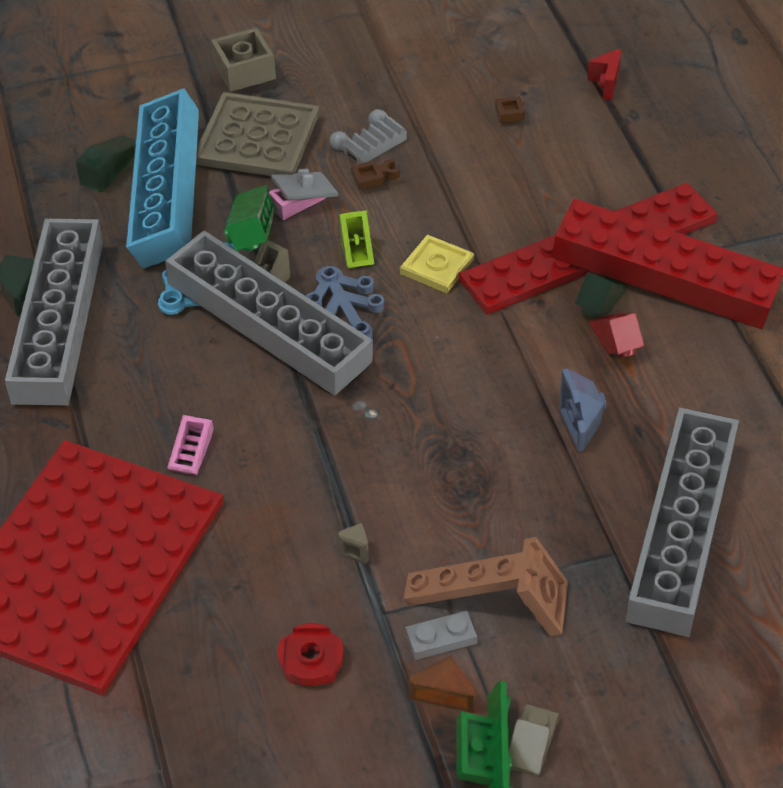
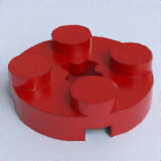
[277,623,344,686]

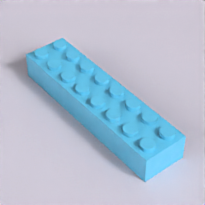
[126,88,199,268]

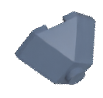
[559,368,606,452]

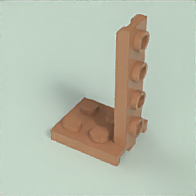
[403,537,568,636]

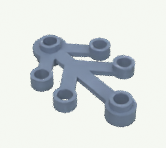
[306,266,384,339]

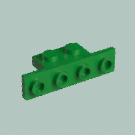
[456,680,512,788]

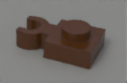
[351,159,400,191]

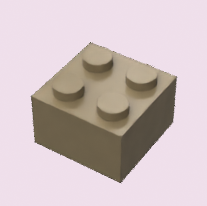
[211,28,276,92]

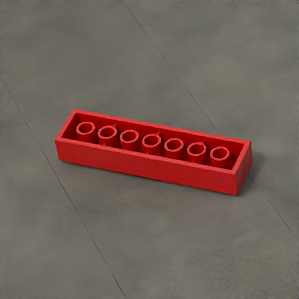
[552,198,783,330]

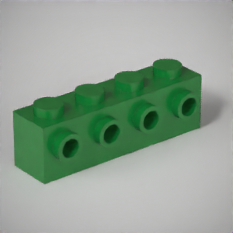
[224,185,275,252]

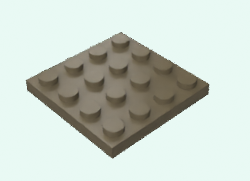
[196,92,320,176]

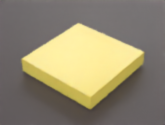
[400,235,474,293]

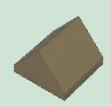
[337,523,369,564]

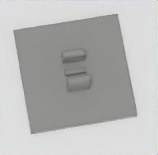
[271,169,338,200]

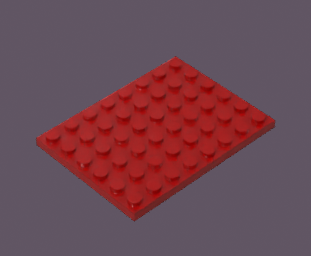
[0,440,224,696]

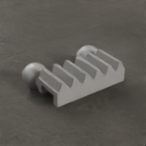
[329,109,407,165]

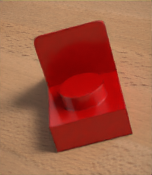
[587,49,622,100]

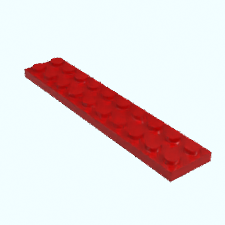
[459,182,718,315]

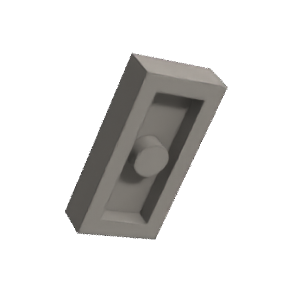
[405,611,477,660]

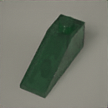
[75,135,136,193]

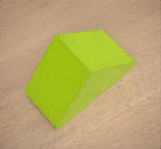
[339,210,374,268]

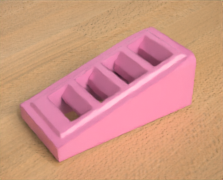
[269,189,326,220]
[167,415,214,476]

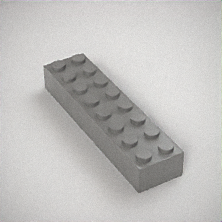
[5,219,103,406]
[165,230,373,396]
[625,407,739,637]

